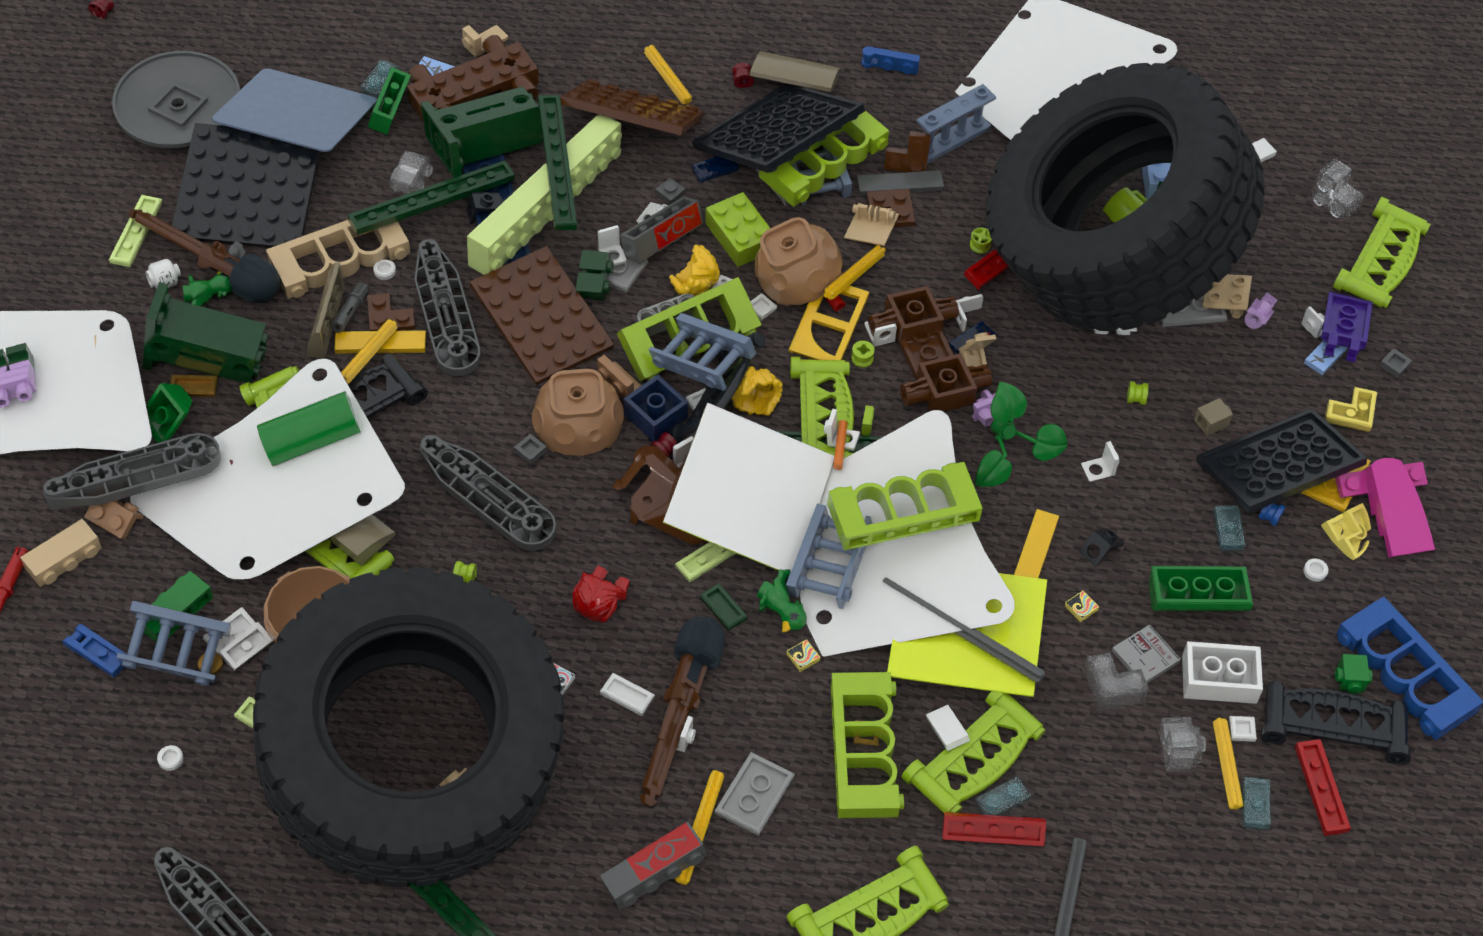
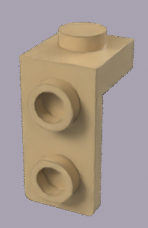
[462,25,508,57]
[959,332,996,367]

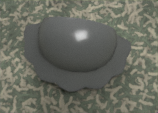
[228,241,246,260]

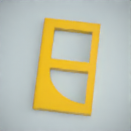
[788,285,869,360]

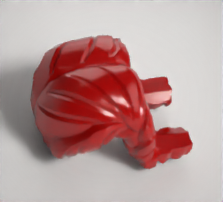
[572,565,630,623]

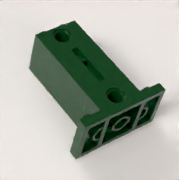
[421,87,543,178]
[142,282,268,383]

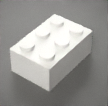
[1182,641,1263,704]

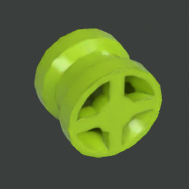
[970,228,992,254]
[851,341,875,368]
[1127,381,1148,405]
[453,561,477,583]

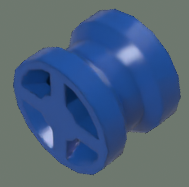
[1258,503,1286,527]

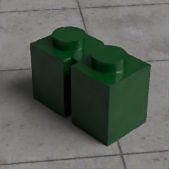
[575,250,614,301]

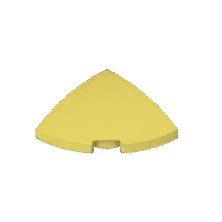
[1321,503,1371,560]

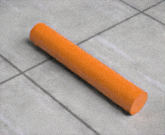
[833,420,847,470]

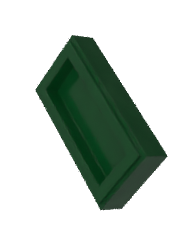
[700,583,748,631]

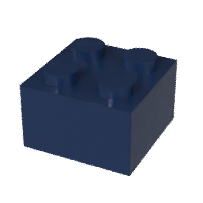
[624,375,688,441]

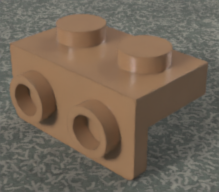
[597,355,641,400]
[84,499,144,539]

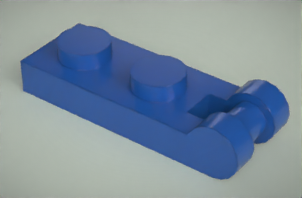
[861,47,920,74]
[62,624,127,678]

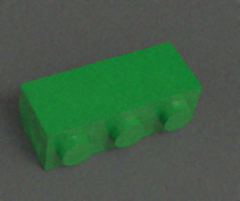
[367,67,411,135]
[136,571,213,642]

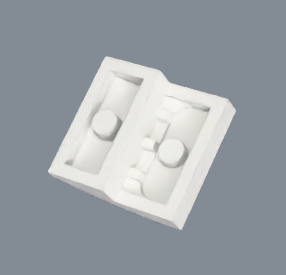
[203,607,273,671]

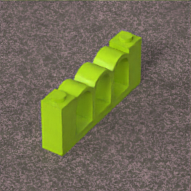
[759,111,889,207]
[617,277,762,382]
[827,462,983,551]
[830,672,904,818]

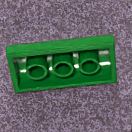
[257,391,361,466]
[1149,566,1253,611]

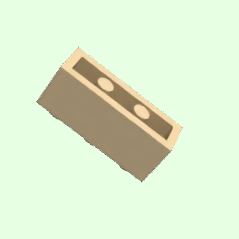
[20,519,102,587]

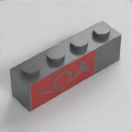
[620,196,703,263]
[600,821,707,910]

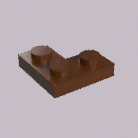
[884,131,931,172]
[867,189,915,227]
[367,293,415,331]

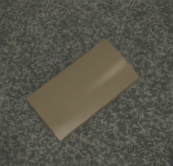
[750,51,840,92]
[307,262,345,359]
[327,502,396,566]

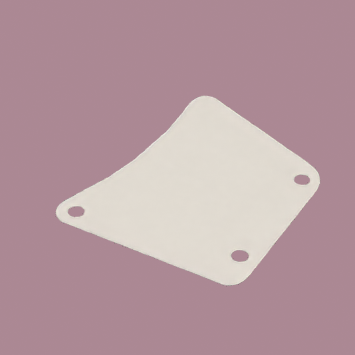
[955,0,1177,140]
[0,310,152,454]
[130,359,405,579]
[800,410,1014,657]

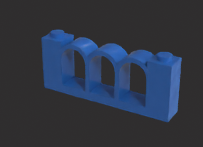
[1336,596,1483,741]

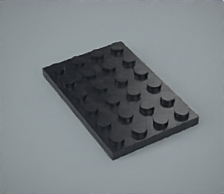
[1197,408,1367,514]

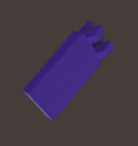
[1321,292,1373,363]

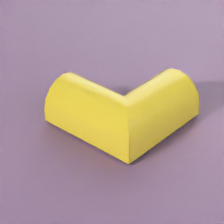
[1325,387,1377,432]

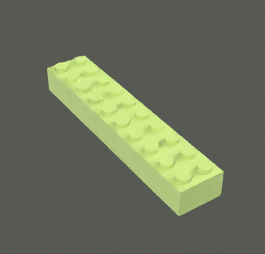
[467,114,622,275]

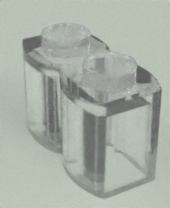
[389,150,433,195]

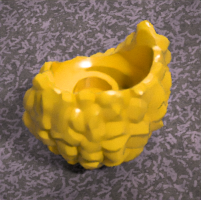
[669,244,720,296]
[732,366,783,416]

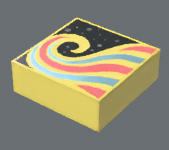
[1065,591,1099,622]
[786,640,820,672]

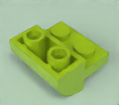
[1103,187,1147,222]

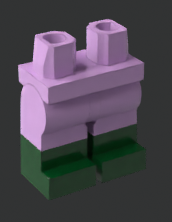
[0,343,36,408]

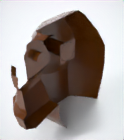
[612,446,706,545]

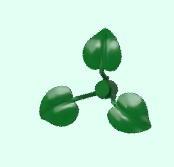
[975,382,1068,487]

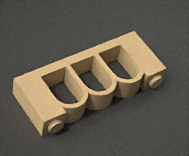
[266,220,410,299]

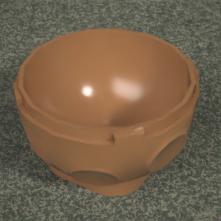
[755,217,843,306]
[532,369,624,456]
[264,566,350,643]

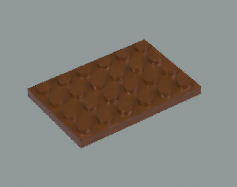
[560,79,704,135]
[470,246,614,385]

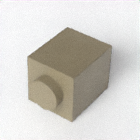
[1194,398,1233,436]

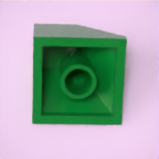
[146,383,192,443]

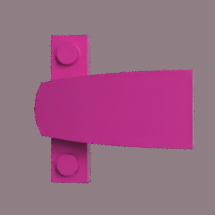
[1335,458,1435,558]

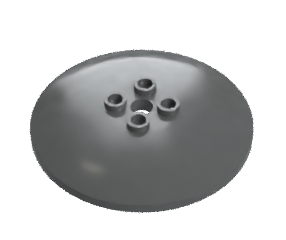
[112,51,240,148]

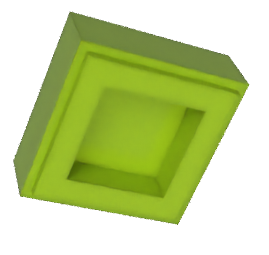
[861,405,874,436]

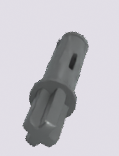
[330,282,368,333]

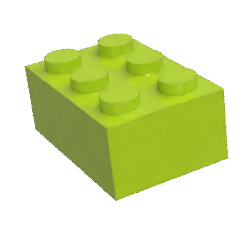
[705,192,770,267]

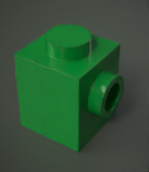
[1335,654,1372,694]

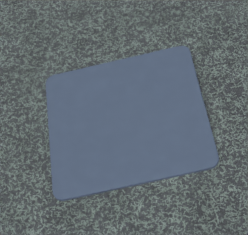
[212,69,377,152]

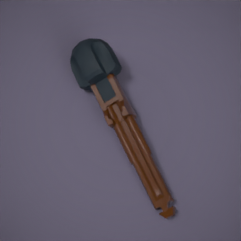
[129,209,280,303]
[640,616,725,807]

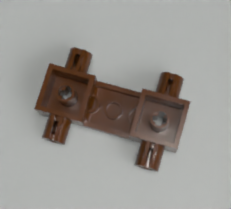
[407,35,539,124]
[868,286,992,412]

